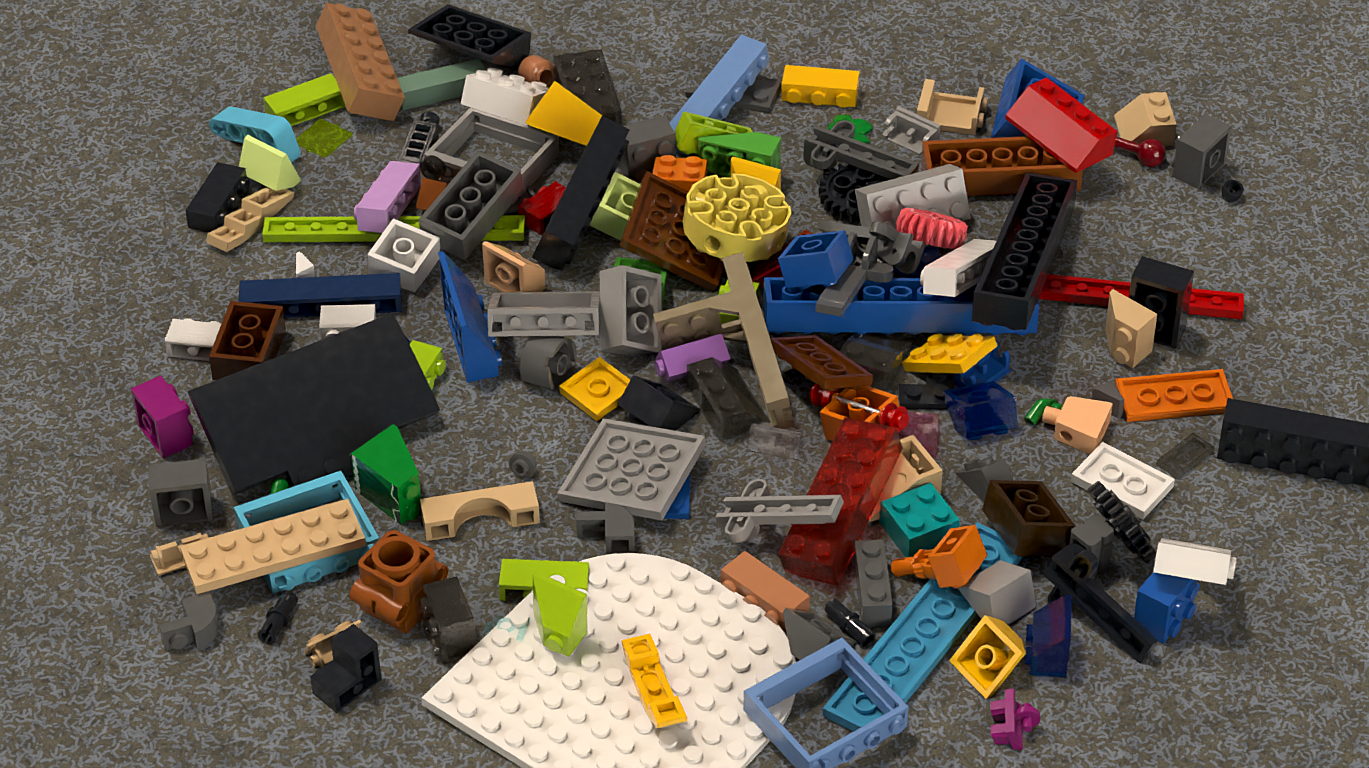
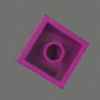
[131,375,194,458]

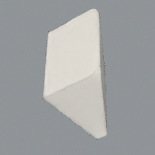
[296,252,315,278]

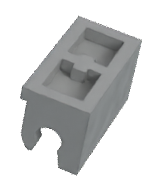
[882,106,941,156]

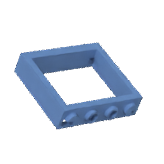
[743,638,909,768]

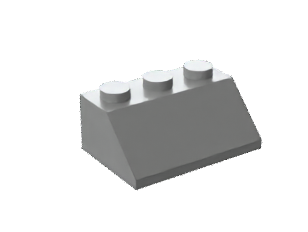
[600,265,662,354]

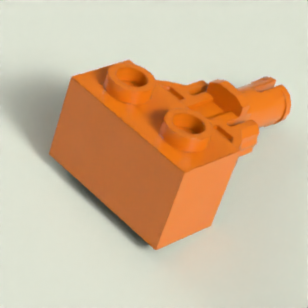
[891,525,987,588]

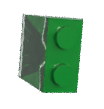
[351,424,421,525]

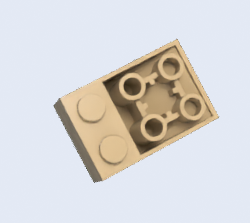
[839,435,943,524]

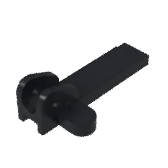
[1042,543,1158,663]

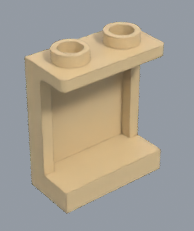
[917,79,988,135]

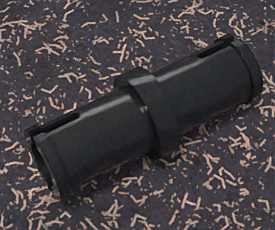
[257,590,298,644]

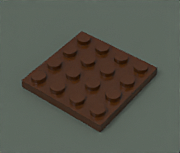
[619,171,724,292]

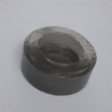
[420,155,446,181]

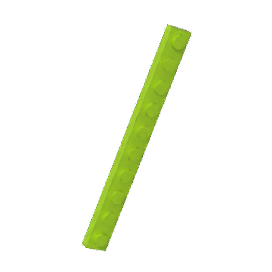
[262,215,525,242]

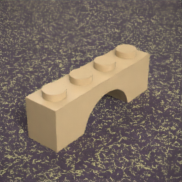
[420,481,540,541]

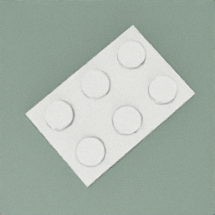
[1071,442,1175,519]

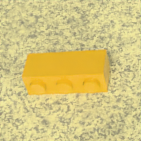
[781,65,859,108]

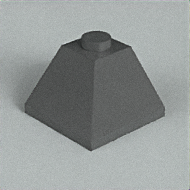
[783,608,857,660]

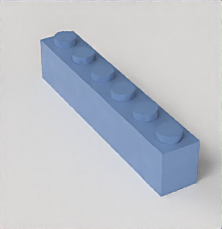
[669,34,769,157]

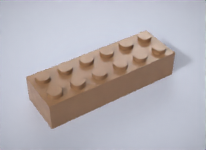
[316,3,405,121]

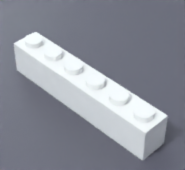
[920,239,996,297]

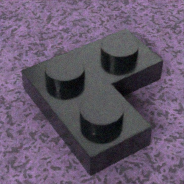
[899,372,955,410]

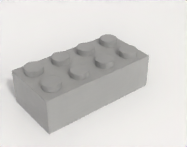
[855,164,971,230]

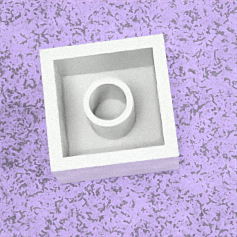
[367,219,440,292]

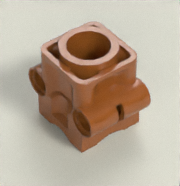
[349,530,449,634]

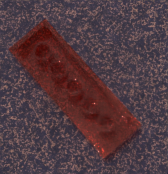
[778,417,903,586]

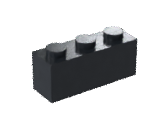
[185,162,250,232]

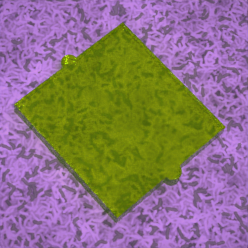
[296,118,353,158]

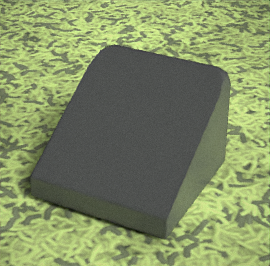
[1092,382,1124,418]

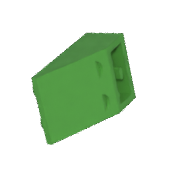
[698,132,781,178]

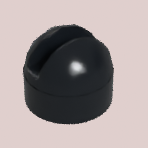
[420,112,440,127]
[1221,179,1244,202]

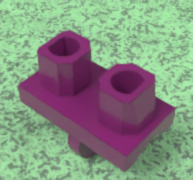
[990,688,1041,750]

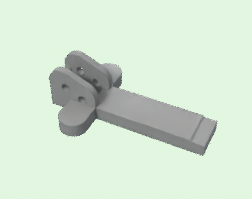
[716,479,844,543]

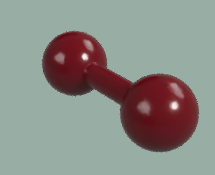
[1115,136,1166,167]

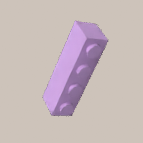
[354,161,421,233]

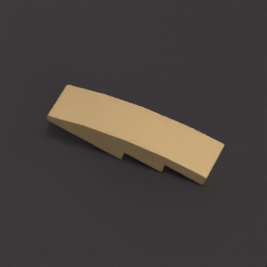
[206,187,294,252]

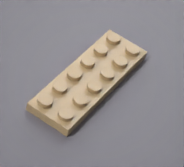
[180,499,366,595]

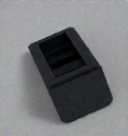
[398,120,439,169]

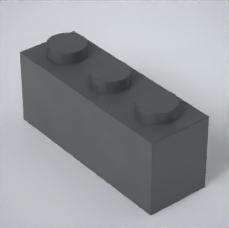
[854,539,892,628]

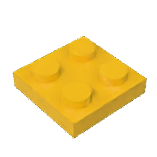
[559,356,630,421]

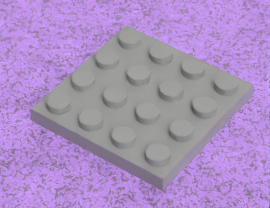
[557,418,706,521]

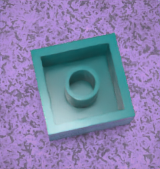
[880,483,960,557]

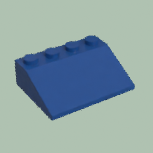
[991,58,1084,138]
[438,251,502,382]

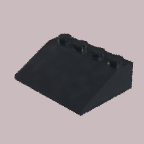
[408,4,531,68]

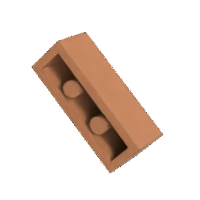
[721,551,810,633]

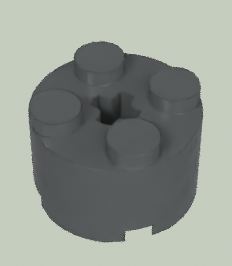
[517,336,577,391]

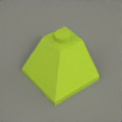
[533,571,587,657]

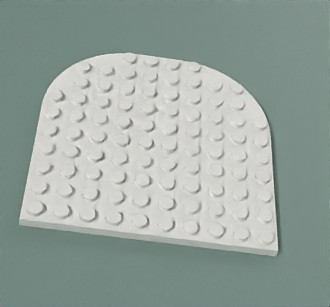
[422,553,796,768]

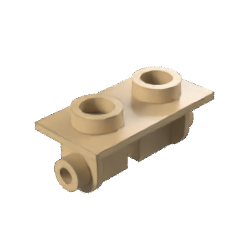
[150,533,208,576]
[304,620,361,667]

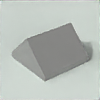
[958,560,1036,625]

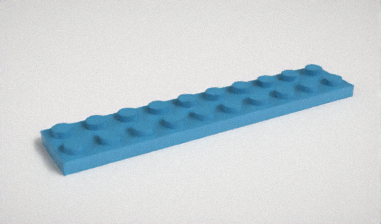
[822,522,1023,732]

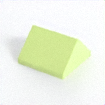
[239,135,302,191]

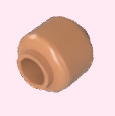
[518,55,555,88]

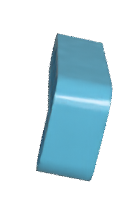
[209,107,301,163]

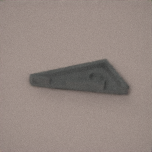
[685,78,782,113]

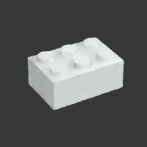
[461,68,548,125]

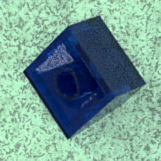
[943,381,1018,440]
[1025,595,1072,678]

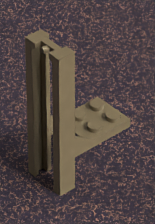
[653,252,795,434]

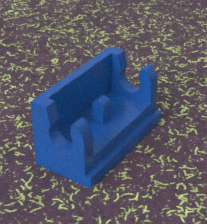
[954,341,1011,398]

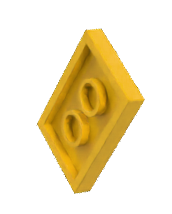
[902,333,998,373]

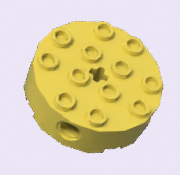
[683,174,791,262]

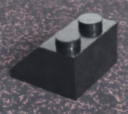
[618,375,701,431]

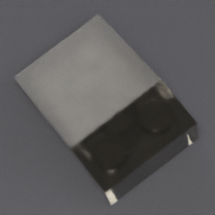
[840,332,917,392]

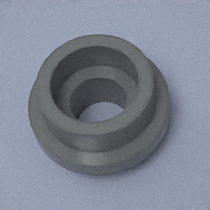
[509,451,537,478]

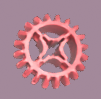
[896,208,968,249]

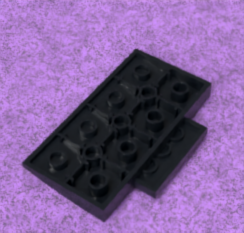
[188,313,440,495]

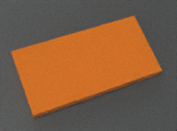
[1115,369,1233,422]

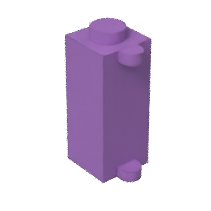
[654,334,731,383]

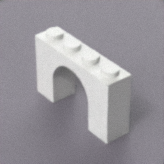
[1154,538,1236,585]

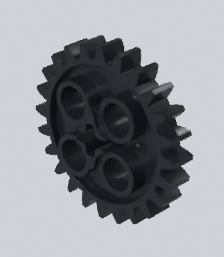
[819,164,891,224]
[1088,481,1157,564]

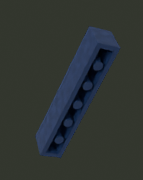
[238,273,402,318]

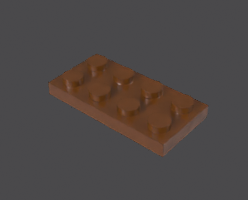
[770,335,873,391]

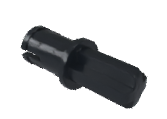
[824,598,876,647]

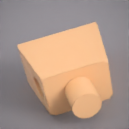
[1042,396,1113,454]

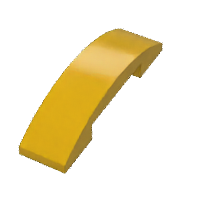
[621,633,687,728]

